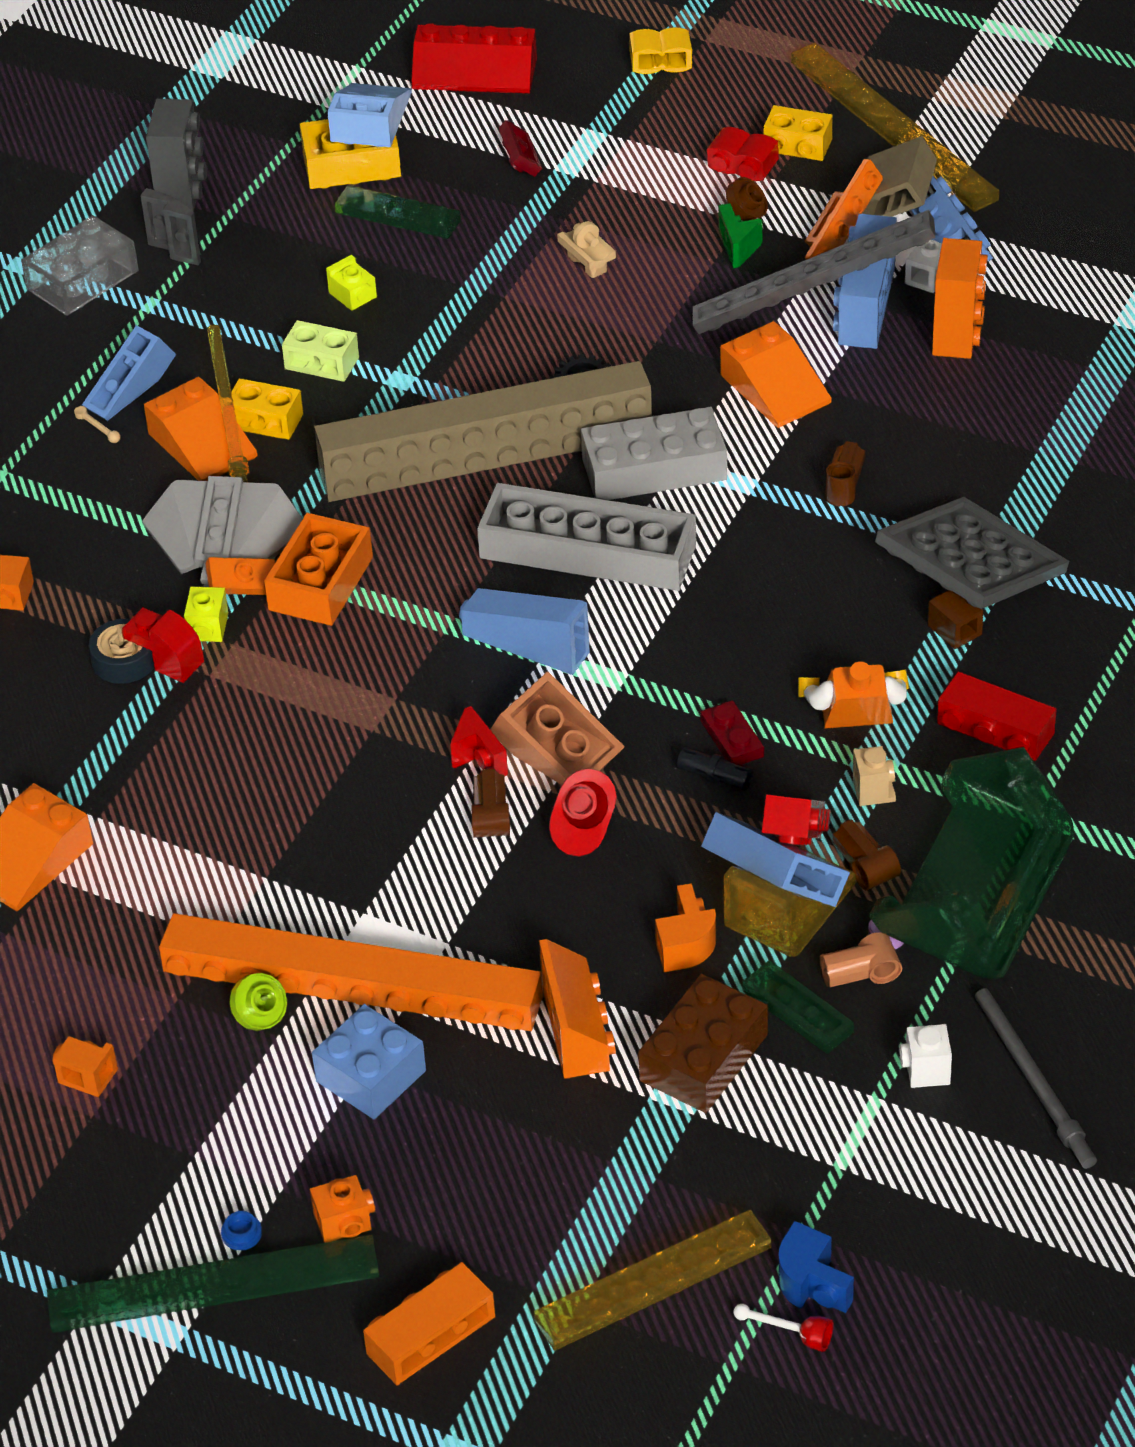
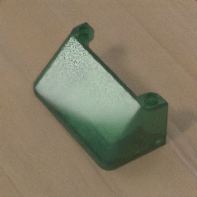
[869,747,1074,980]

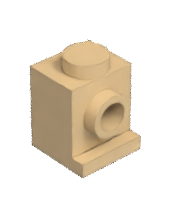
[853,746,896,806]

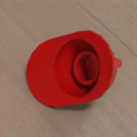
[549,768,617,856]

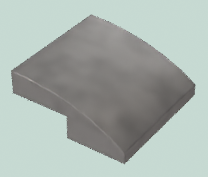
[141,188,201,265]

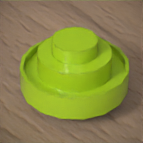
[230,973,287,1031]

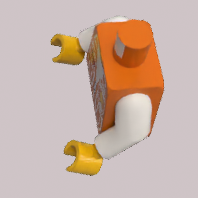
[798,662,909,728]

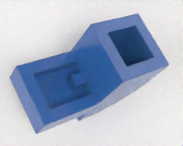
[779,1221,854,1313]

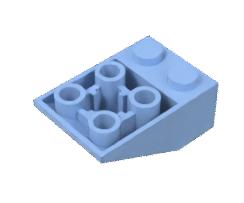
[327,83,412,147]

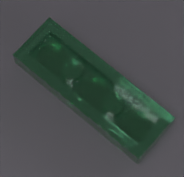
[743,960,854,1054]

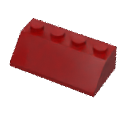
[412,24,537,93]

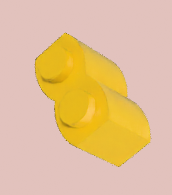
[629,27,692,74]

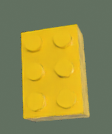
[300,119,401,189]

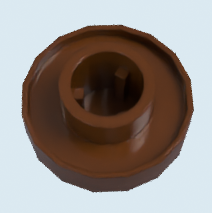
[726,177,768,221]

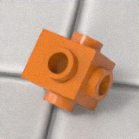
[310,1175,375,1244]

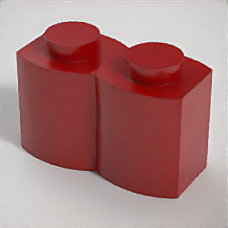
[707,127,779,181]

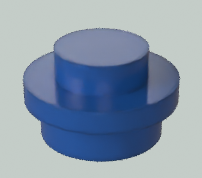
[221,1211,262,1250]

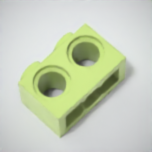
[282,320,359,382]

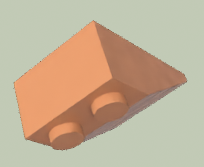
[490,671,625,785]

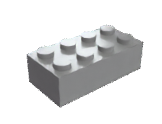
[581,407,727,500]

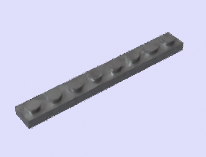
[693,210,936,334]

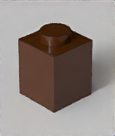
[928,590,983,650]

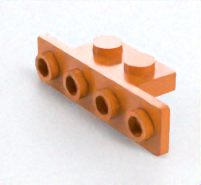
[805,159,883,260]

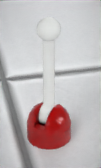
[734,1304,834,1352]

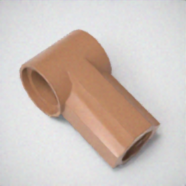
[820,932,902,987]

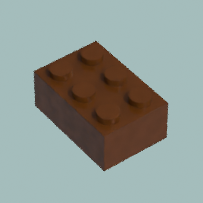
[638,974,768,1114]

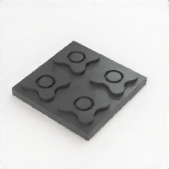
[875,497,1069,609]

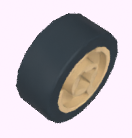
[88,619,154,683]

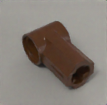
[825,441,865,506]
[471,769,510,838]
[833,819,901,891]

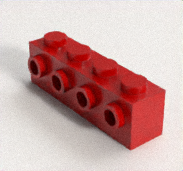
[762,795,831,845]

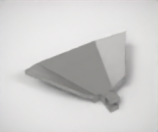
[142,476,303,587]

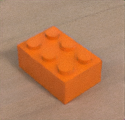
[932,238,988,359]
[264,513,373,626]

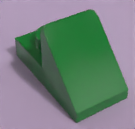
[718,203,763,268]

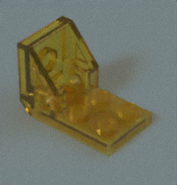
[724,844,856,956]

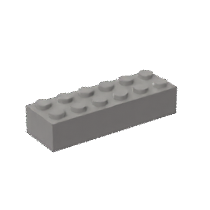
[477,483,696,591]

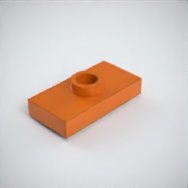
[205,557,275,595]

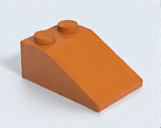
[720,321,831,428]
[144,376,258,481]
[0,783,93,912]

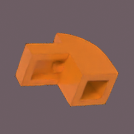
[655,883,716,972]

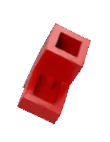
[122,607,204,683]

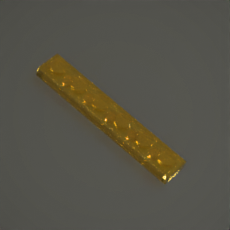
[534,1210,771,1351]

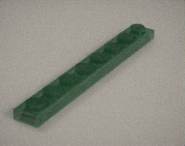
[47,1235,379,1333]

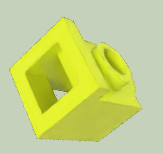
[326,255,377,311]

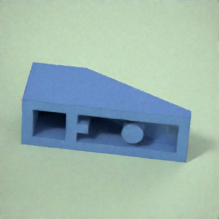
[82,325,176,421]

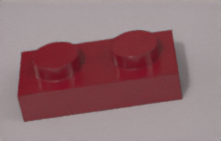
[499,120,542,177]
[700,700,764,765]

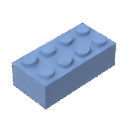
[833,214,897,349]

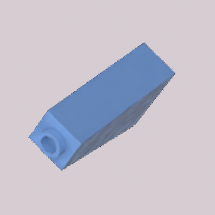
[459,588,590,675]
[701,812,850,907]

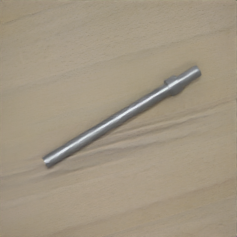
[975,988,1097,1169]

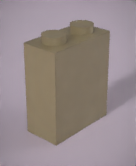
[863,136,937,217]

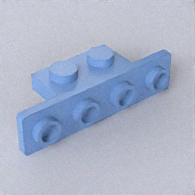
[911,176,993,262]

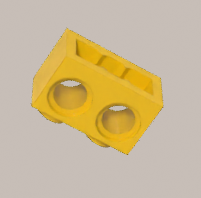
[764,105,833,161]
[225,378,303,440]

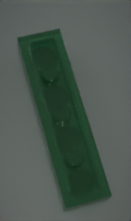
[335,185,461,239]

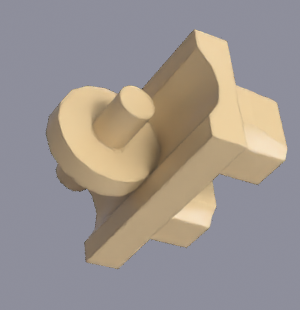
[557,221,616,278]

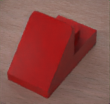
[450,706,508,776]

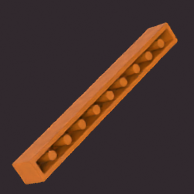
[159,913,543,1032]

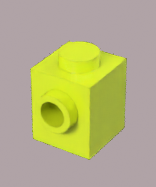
[184,587,229,642]

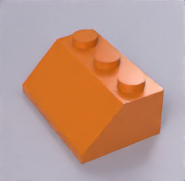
[539,939,616,1079]

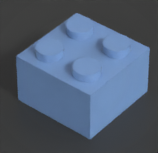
[312,1004,426,1119]

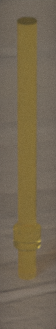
[207,325,249,482]

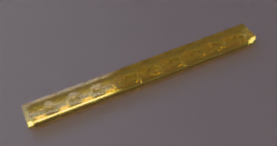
[791,43,999,212]

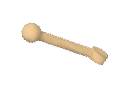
[74,406,120,443]

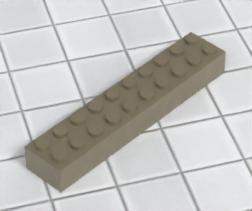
[314,361,652,502]

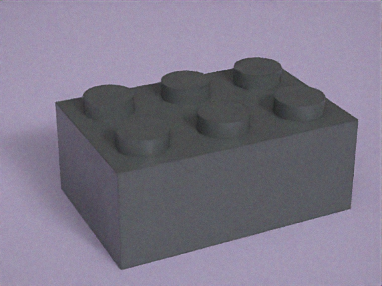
[146,99,207,212]

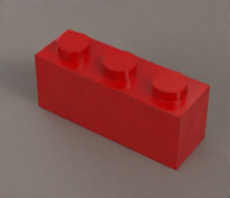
[937,671,1057,761]

